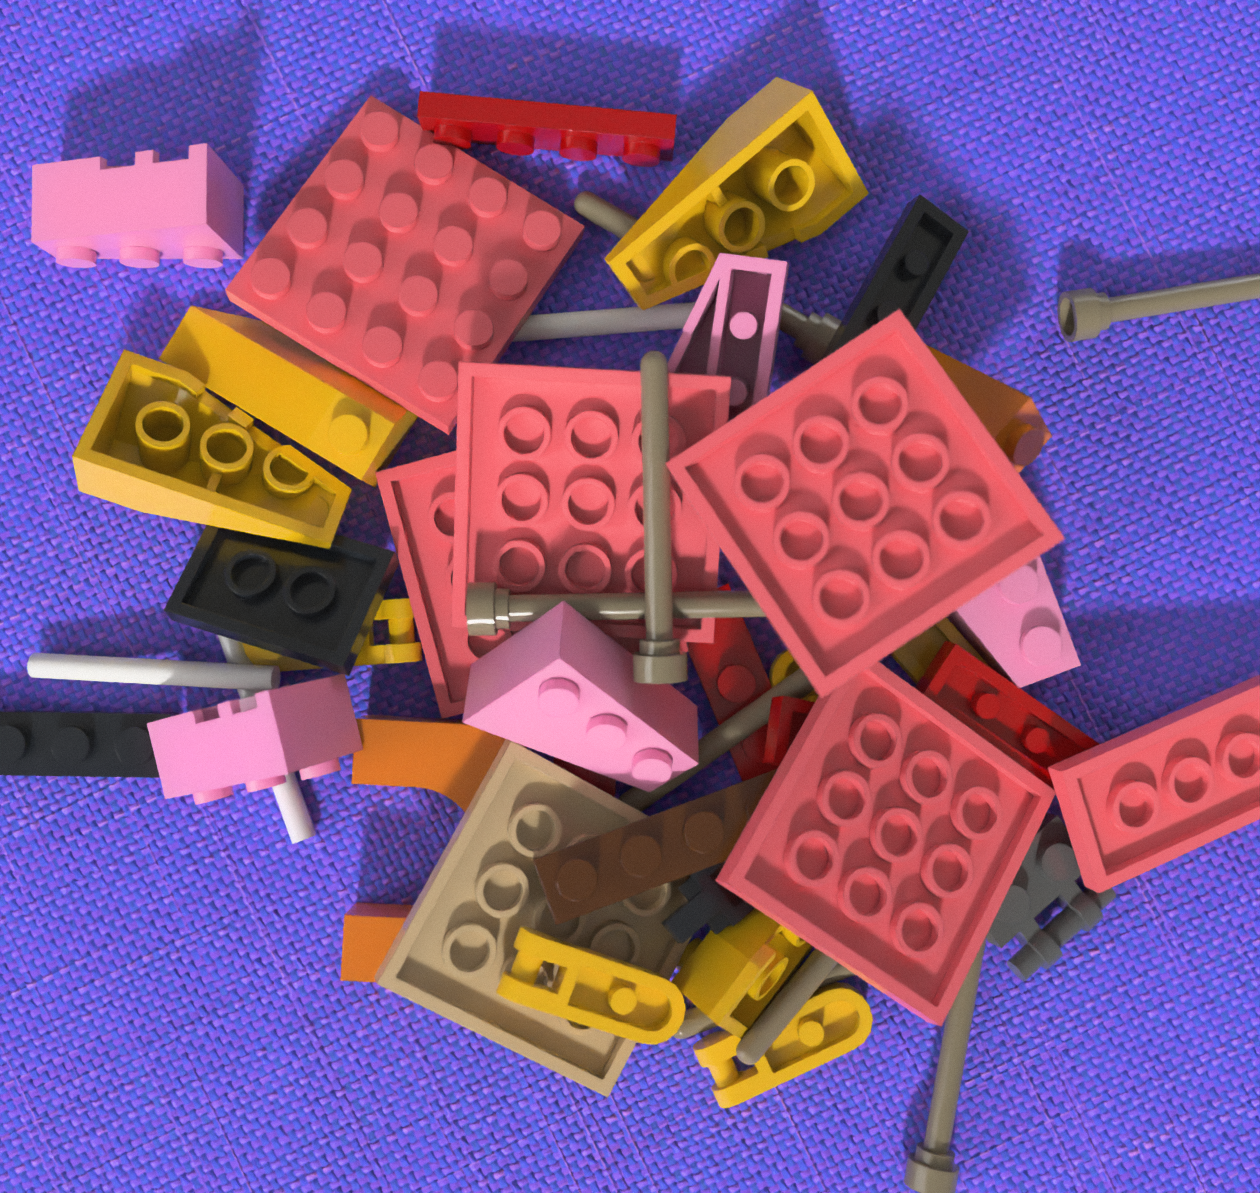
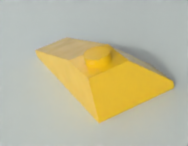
[604,77,869,310]
[159,305,418,488]
[72,349,352,549]
[672,908,814,1039]

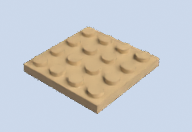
[374,739,692,1097]

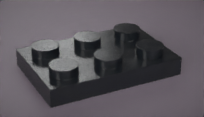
[164,525,399,676]

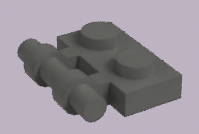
[985,813,1116,981]

